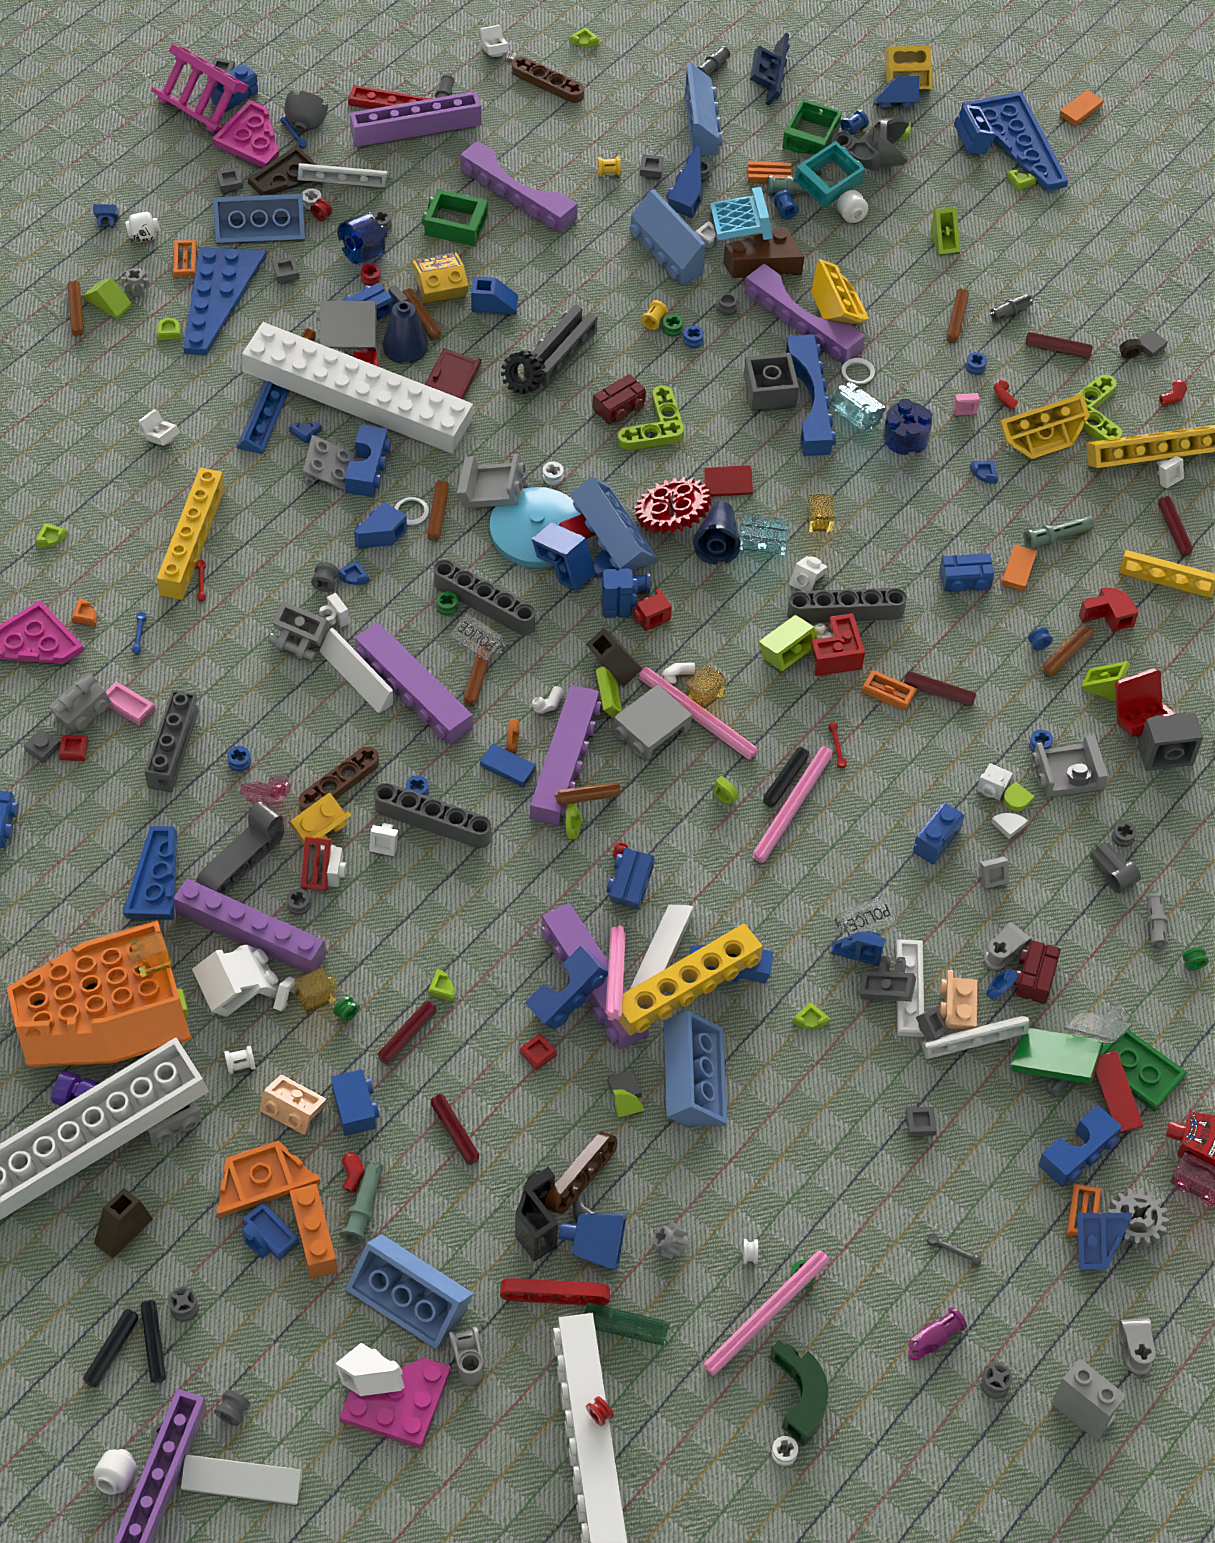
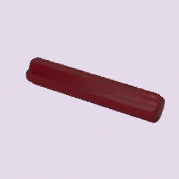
[1025,332,1093,358]
[1158,496,1193,556]
[904,671,976,706]
[378,1000,436,1064]
[431,1094,479,1165]

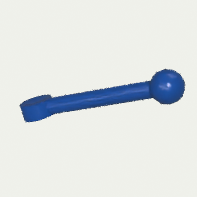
[280,116,307,149]
[132,612,147,654]

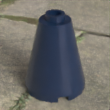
[382,301,428,364]
[693,501,741,564]

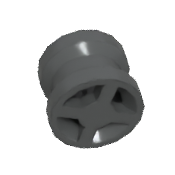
[311,562,339,592]
[168,1287,198,1322]
[981,1363,1012,1399]
[214,1390,250,1426]

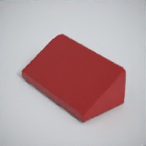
[704,465,753,497]

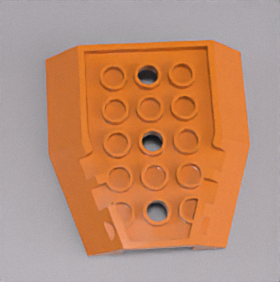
[7,920,192,1067]

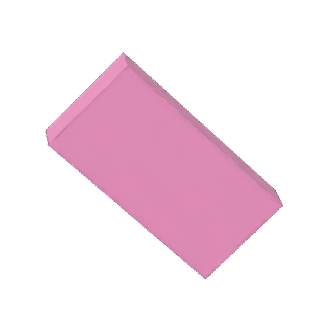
[106,681,156,726]

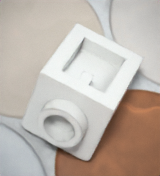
[977,763,1013,801]

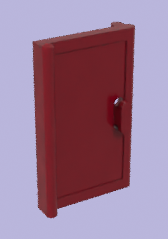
[425,348,482,400]

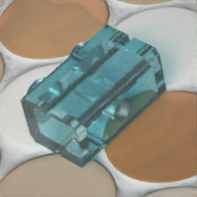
[830,382,886,431]
[739,514,790,555]

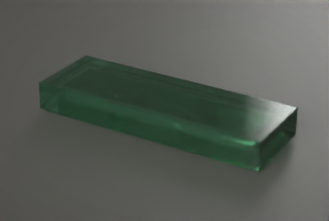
[584,1303,670,1346]

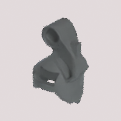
[833,117,909,171]

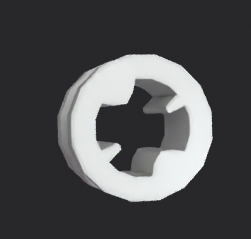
[302,188,321,210]
[542,462,564,485]
[742,1239,758,1265]
[771,1436,798,1466]

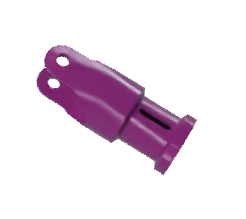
[908,1307,967,1360]

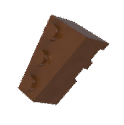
[723,226,804,278]

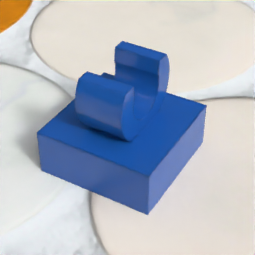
[93,204,119,228]

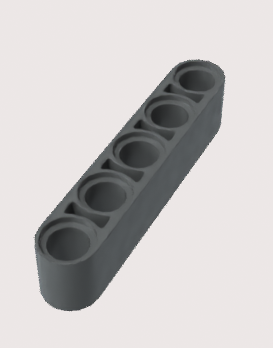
[433,559,535,635]
[787,588,907,623]
[374,783,491,848]

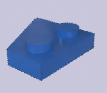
[830,931,885,966]
[1077,1213,1132,1269]

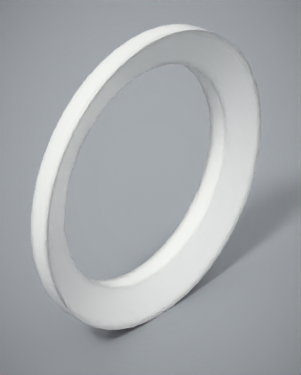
[841,358,875,385]
[395,497,429,526]

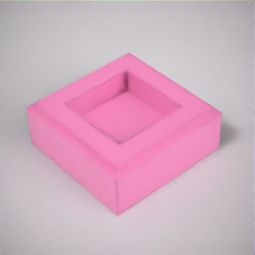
[953,393,980,416]

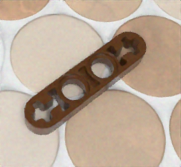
[512,56,584,103]
[299,746,379,812]
[545,1131,618,1214]

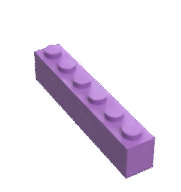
[350,91,482,147]
[354,622,473,745]
[530,684,602,826]
[173,879,326,976]
[540,903,649,1050]
[114,1389,206,1543]

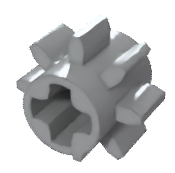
[121,268,150,296]
[653,1222,688,1259]

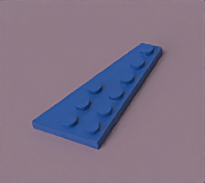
[961,92,1068,191]
[183,247,267,355]

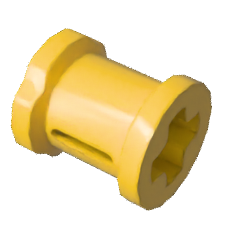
[597,156,621,177]
[640,300,668,330]

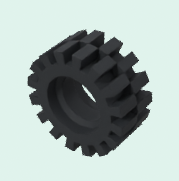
[501,350,546,394]

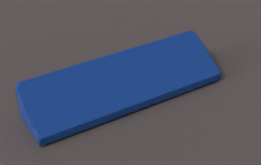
[236,381,289,454]

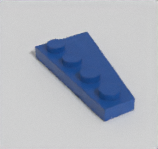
[123,826,177,920]

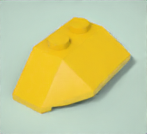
[811,259,869,325]
[999,393,1090,460]

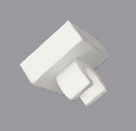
[1157,456,1184,489]
[319,593,349,628]
[369,823,398,856]

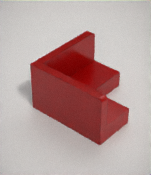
[811,613,865,676]

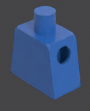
[559,1213,627,1269]

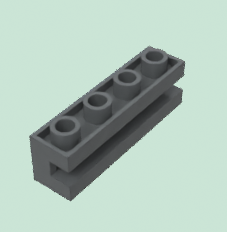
[523,305,598,388]
[145,690,199,792]

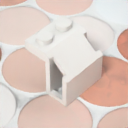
[192,945,278,1017]

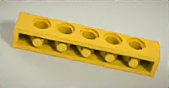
[1086,425,1215,468]
[157,468,225,600]
[618,923,763,1036]

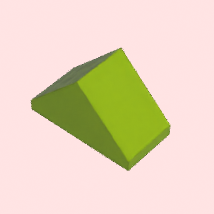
[930,207,961,254]
[82,277,132,319]
[1081,661,1131,702]

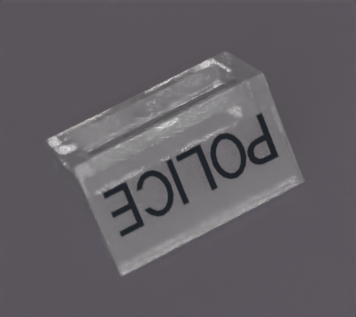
[449,613,509,662]
[834,895,898,936]

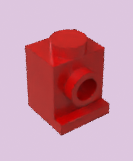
[632,589,672,631]

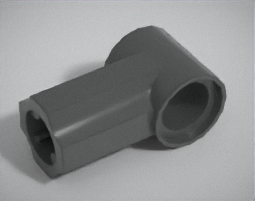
[1090,842,1141,893]

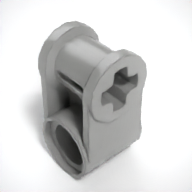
[984,922,1032,971]
[1119,1318,1156,1376]
[449,1326,484,1386]

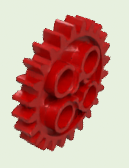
[635,477,712,535]

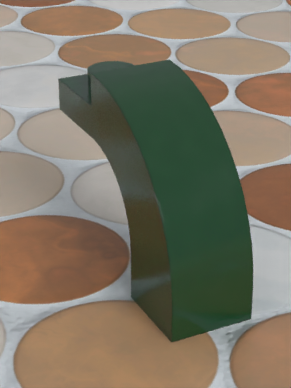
[770,1340,828,1447]

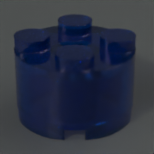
[337,211,387,264]
[883,399,932,455]

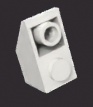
[336,1343,405,1396]

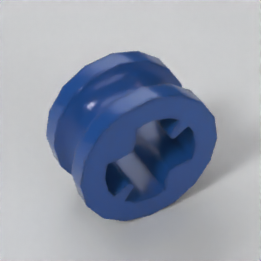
[683,325,704,348]
[966,352,987,375]
[1028,627,1053,651]
[1029,729,1053,752]
[227,746,251,772]
[406,775,429,796]

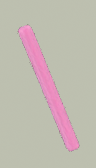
[639,667,757,760]
[753,746,833,863]
[605,925,626,1021]
[704,1250,829,1376]

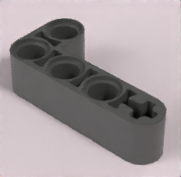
[196,801,285,895]

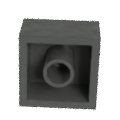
[743,353,799,410]
[1138,713,1203,771]

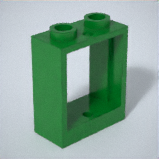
[782,99,842,154]
[422,189,488,247]

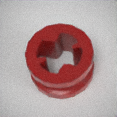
[310,198,333,221]
[360,263,381,286]
[586,1396,614,1427]

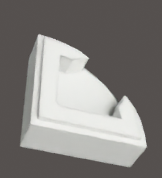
[695,221,716,249]
[991,813,1028,839]
[273,977,297,1011]

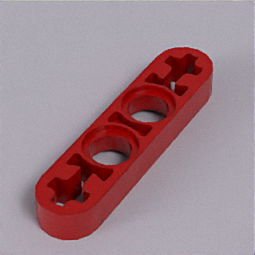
[500,1278,610,1306]

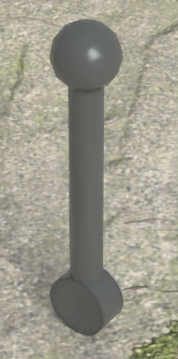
[927,1234,982,1266]

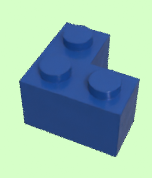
[532,523,596,591]

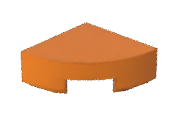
[72,598,97,627]
[506,719,519,754]

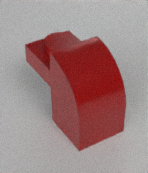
[1079,587,1139,632]

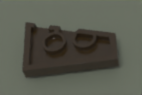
[248,145,318,195]

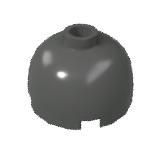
[284,91,329,132]

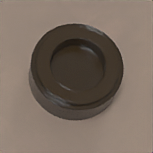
[1119,339,1143,359]

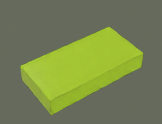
[596,666,623,719]

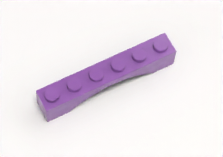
[461,141,578,233]
[744,264,865,364]

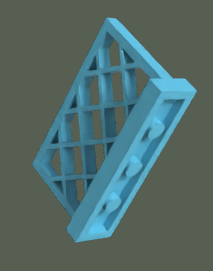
[710,187,772,240]

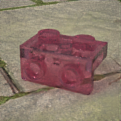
[239,774,291,804]
[1170,1152,1215,1206]

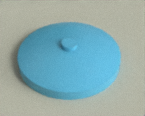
[490,487,580,568]

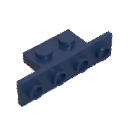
[750,33,790,105]

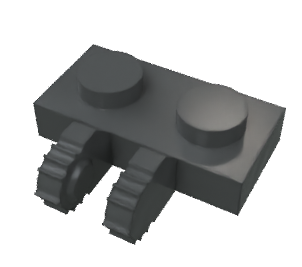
[858,956,916,1002]

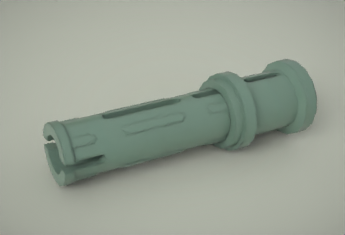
[767,175,834,195]
[1023,515,1095,550]
[340,1160,384,1244]

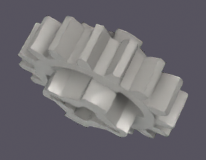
[1108,1188,1169,1248]

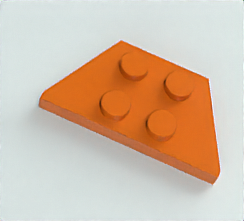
[216,1141,320,1219]

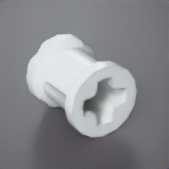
[224,1045,256,1075]

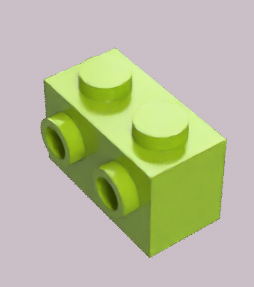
[759,615,817,671]

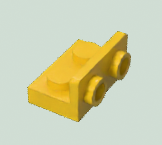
[288,792,351,845]

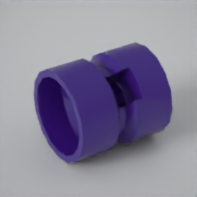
[51,1070,100,1106]

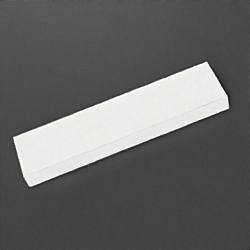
[896,939,924,1037]

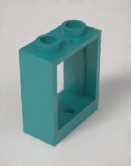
[795,141,865,208]

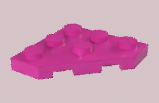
[212,100,279,168]
[0,600,84,664]
[339,1358,451,1449]

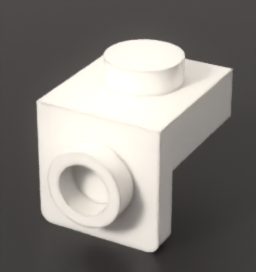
[480,25,509,57]
[138,409,180,446]
[789,556,828,591]
[320,845,346,887]

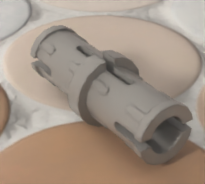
[1146,894,1168,947]

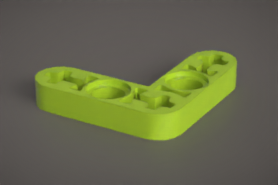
[1075,374,1122,441]
[618,385,684,450]

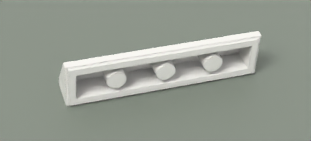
[298,163,387,187]
[320,628,394,713]
[630,905,693,989]
[921,1016,1029,1059]
[181,1455,302,1505]

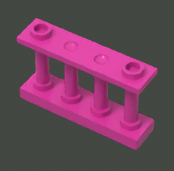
[151,44,248,133]

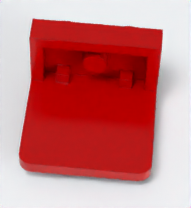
[1115,668,1175,737]

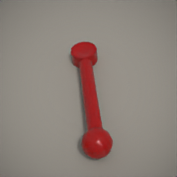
[196,560,206,602]
[828,722,847,769]

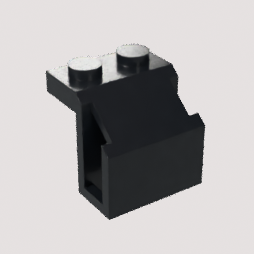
[515,1167,558,1262]

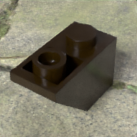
[586,628,642,686]
[94,1188,153,1259]

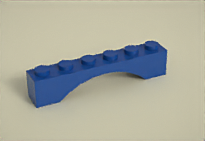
[785,335,836,456]

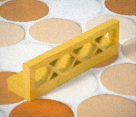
[1119,550,1215,598]

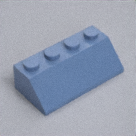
[685,63,722,155]
[630,189,706,286]
[213,194,305,243]
[570,477,659,571]
[664,1010,727,1126]
[345,1235,474,1350]

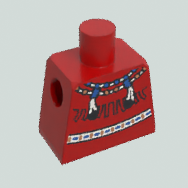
[1165,1112,1215,1174]

